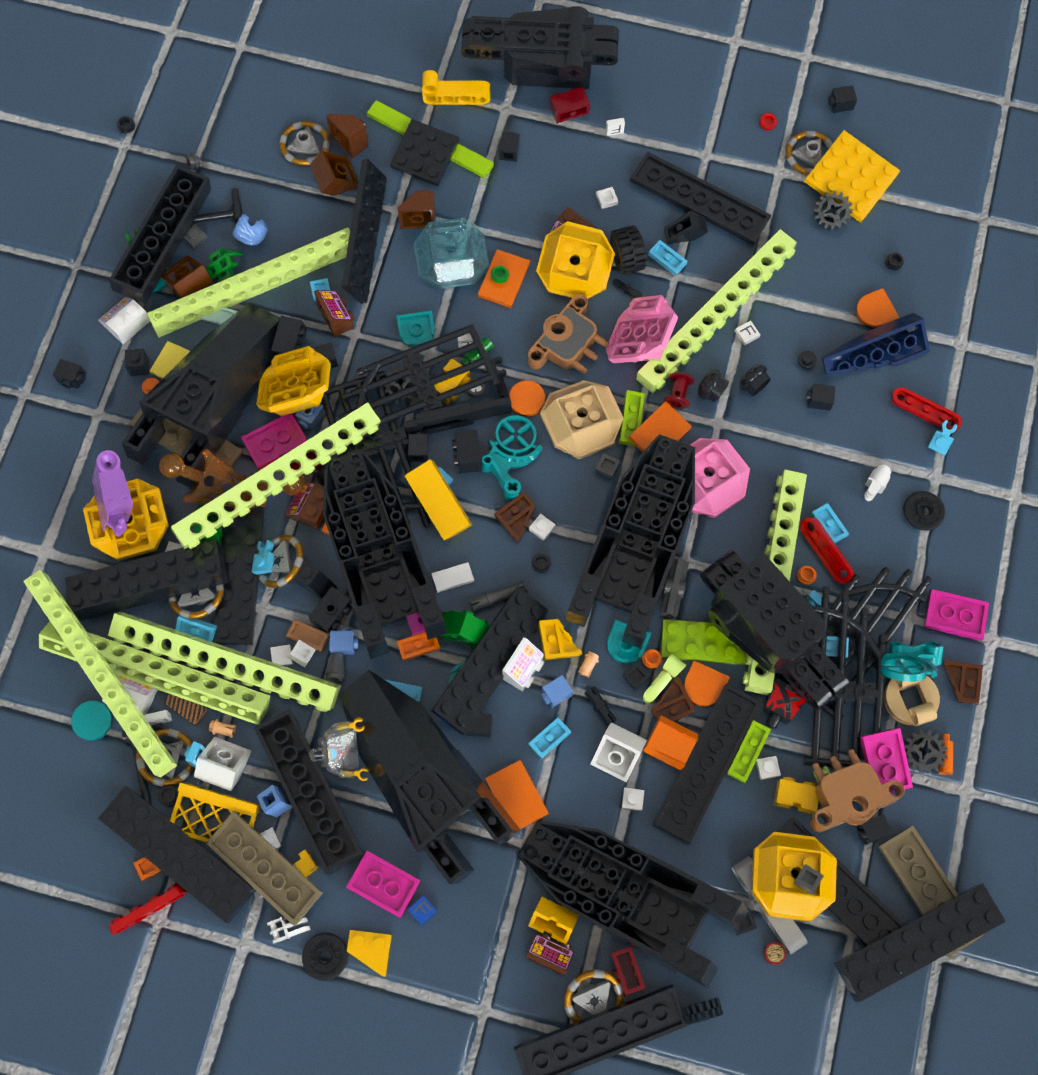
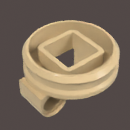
[883,667,940,727]

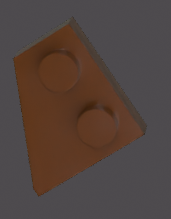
[494,492,536,543]
[943,660,983,705]
[651,677,696,722]

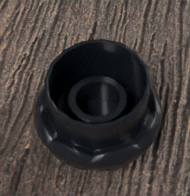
[739,364,771,397]
[698,370,729,402]

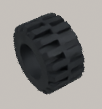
[610,225,646,275]

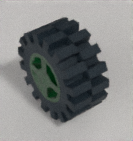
[682,997,724,1025]

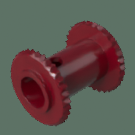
[664,372,694,409]

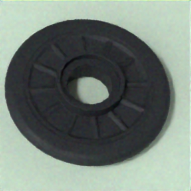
[903,491,945,531]
[302,933,348,981]

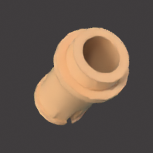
[578,651,599,678]
[209,719,236,738]

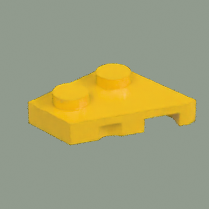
[538,619,582,661]
[347,930,392,977]

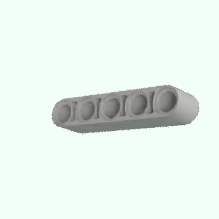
[731,856,808,955]

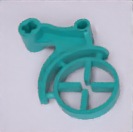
[481,415,543,502]
[880,641,944,682]

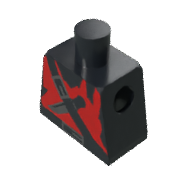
[763,678,806,729]

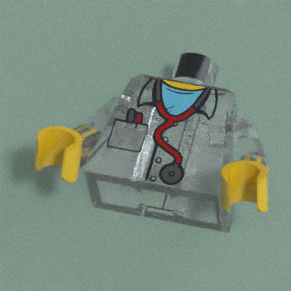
[310,717,369,781]

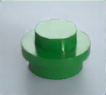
[491,266,509,284]

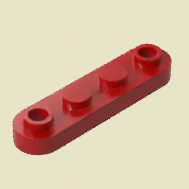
[891,387,962,432]
[800,517,854,584]
[108,883,188,935]

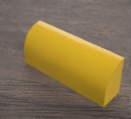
[405,459,473,541]

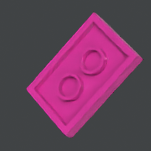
[241,414,307,470]
[924,589,989,641]
[860,728,913,793]
[346,851,421,919]

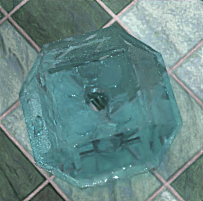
[413,217,490,289]

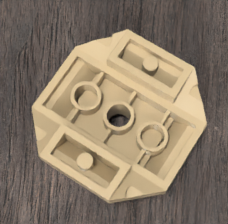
[540,380,624,459]

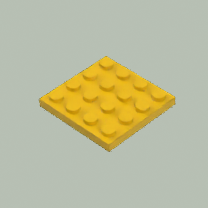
[804,130,900,223]

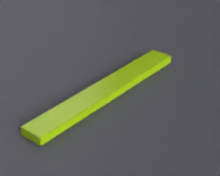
[367,100,494,179]

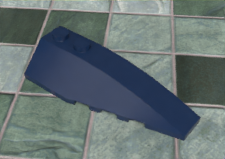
[822,313,930,375]

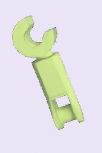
[643,654,686,703]

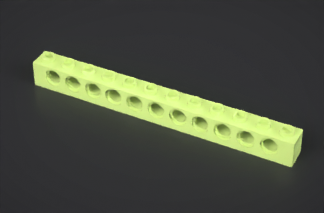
[147,227,350,337]
[636,229,797,393]
[171,403,381,549]
[743,470,807,696]
[23,570,177,778]
[108,612,341,712]
[39,621,270,725]

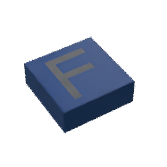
[408,896,437,926]

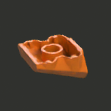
[643,715,699,771]

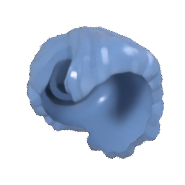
[233,214,268,246]

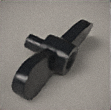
[613,279,642,298]

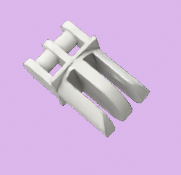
[864,465,891,501]
[267,917,311,944]

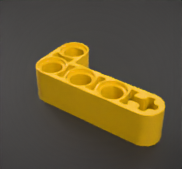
[422,70,490,105]

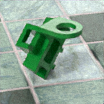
[205,248,243,282]

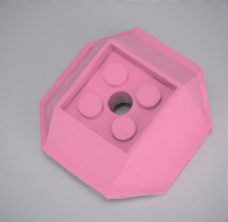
[606,295,678,363]
[690,438,750,518]

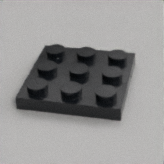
[390,119,460,186]

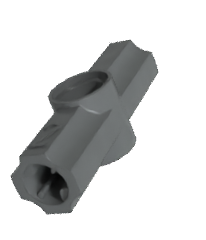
[660,558,689,618]

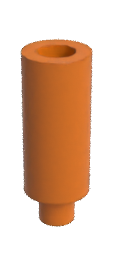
[938,734,953,775]

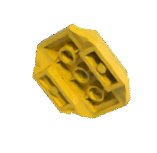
[536,221,615,299]
[256,346,331,416]
[83,479,169,561]
[751,832,837,922]

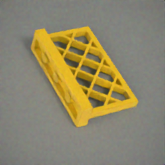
[170,783,261,842]

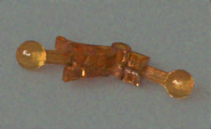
[159,449,305,509]

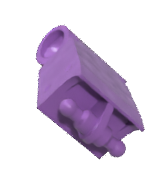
[92,450,133,536]

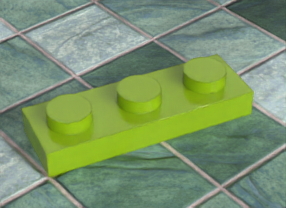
[619,390,645,447]
[727,720,771,784]

